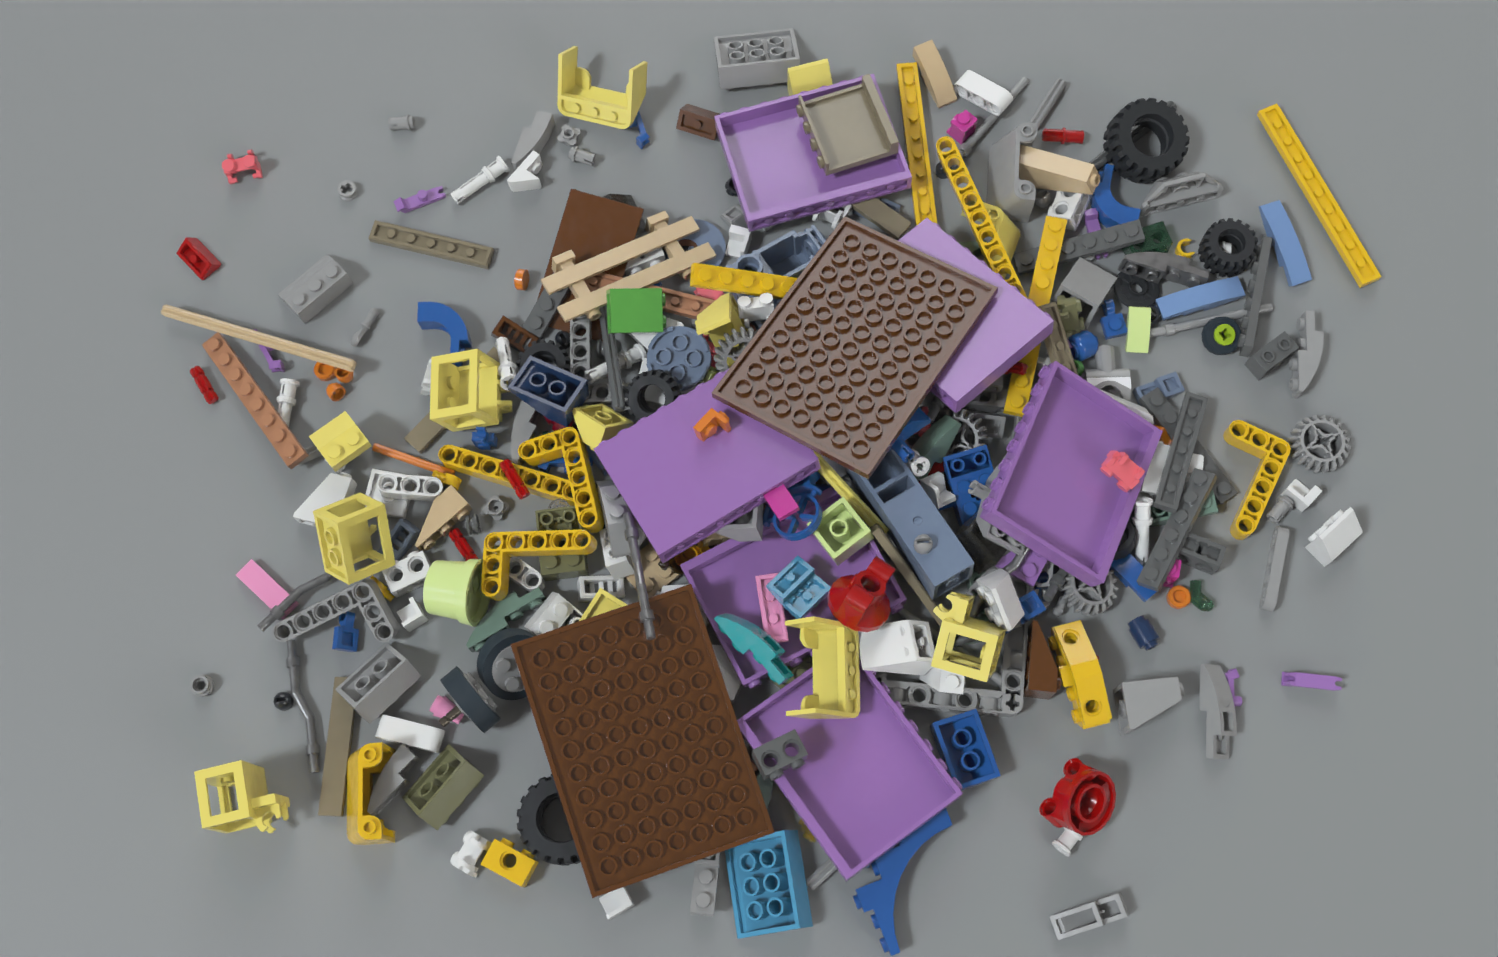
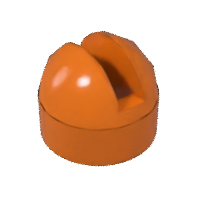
[334,368,354,383]
[326,383,346,402]

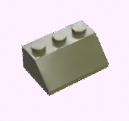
[402,744,484,830]

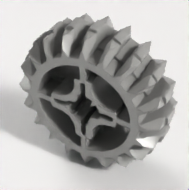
[714,326,758,372]
[932,409,988,456]
[1288,414,1351,473]
[1058,570,1119,616]

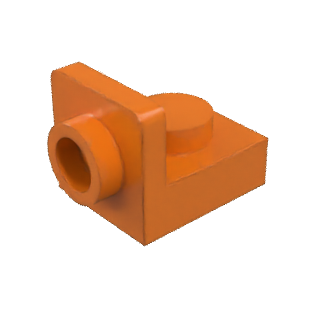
[693,408,731,442]

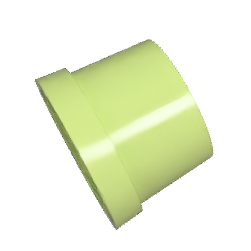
[423,559,492,627]

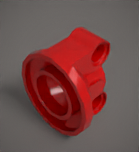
[827,556,896,632]
[1039,758,1116,836]

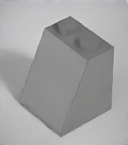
[1051,257,1117,331]
[1113,677,1184,736]

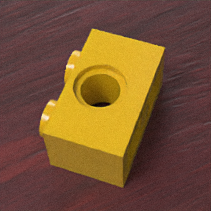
[480,838,539,888]

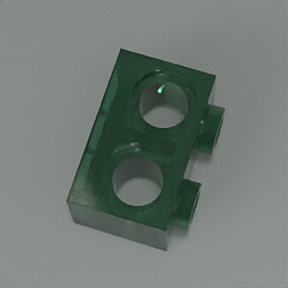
[1122,221,1173,255]

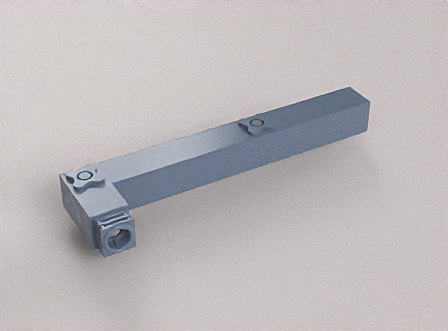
[724,224,974,600]

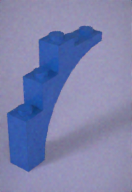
[853,808,953,956]

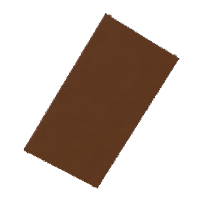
[537,189,644,341]

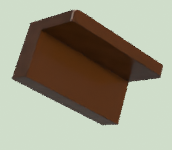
[676,104,719,140]

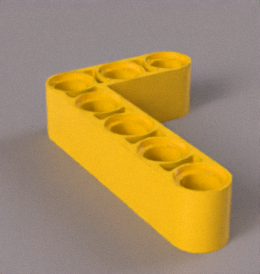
[1223,420,1291,540]
[518,427,604,533]
[481,529,597,601]

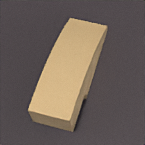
[912,40,957,109]

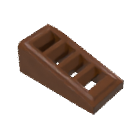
[491,315,539,353]

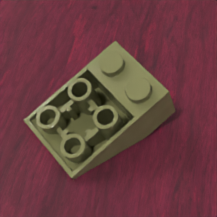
[535,506,589,581]

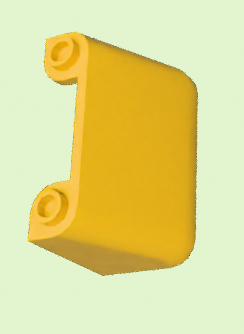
[347,742,396,845]

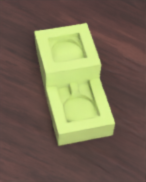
[1125,306,1151,353]

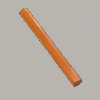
[372,443,455,475]

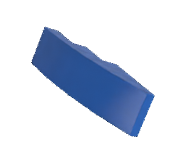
[1109,544,1163,603]

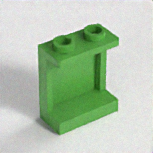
[606,288,666,334]

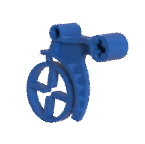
[763,471,823,541]

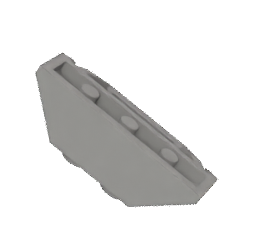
[1139,171,1224,218]
[596,479,646,558]

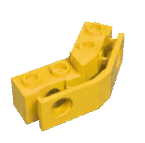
[1048,620,1112,730]

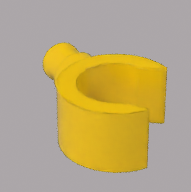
[1175,238,1195,259]
[432,470,462,491]
[369,575,395,602]

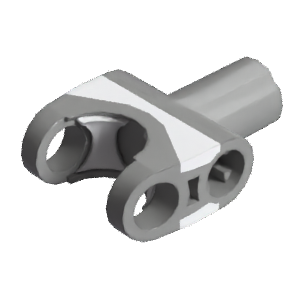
[1083,345,1131,401]

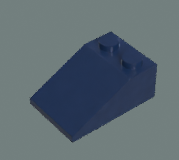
[507,356,589,427]

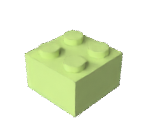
[807,497,874,566]

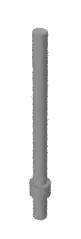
[952,77,1029,168]
[1150,303,1273,338]

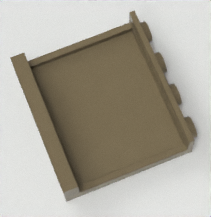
[796,74,899,176]

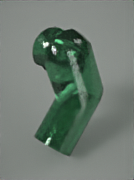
[1190,580,1214,611]

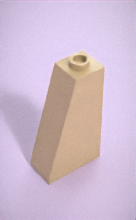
[1019,145,1100,195]

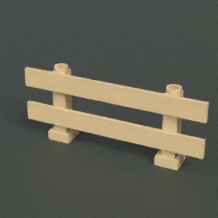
[541,211,716,323]

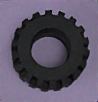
[1198,218,1258,278]
[516,339,570,373]
[625,369,684,421]

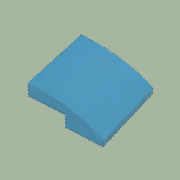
[766,555,831,619]

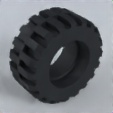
[1103,98,1190,184]
[517,774,581,866]

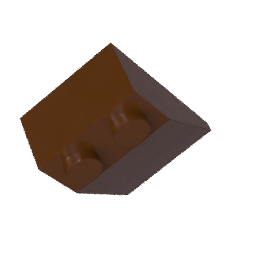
[1023,620,1061,700]

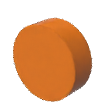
[514,269,529,291]
[314,362,337,381]
[1166,585,1191,609]

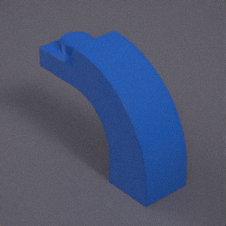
[1090,164,1141,228]
[417,302,472,367]

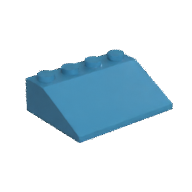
[725,830,813,939]

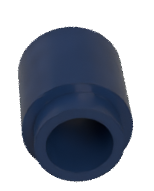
[1128,615,1160,651]

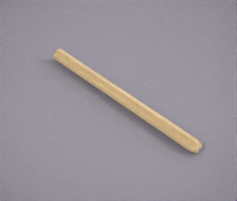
[161,304,357,372]

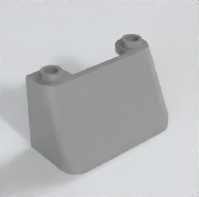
[987,123,1038,223]

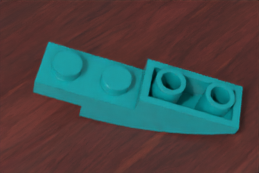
[714,613,794,685]

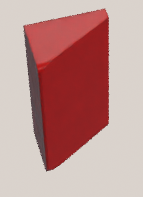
[176,237,222,280]

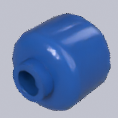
[1068,330,1099,361]

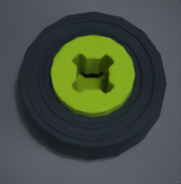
[1201,317,1241,355]

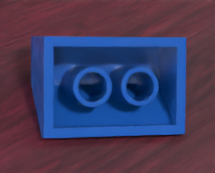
[930,709,1001,791]

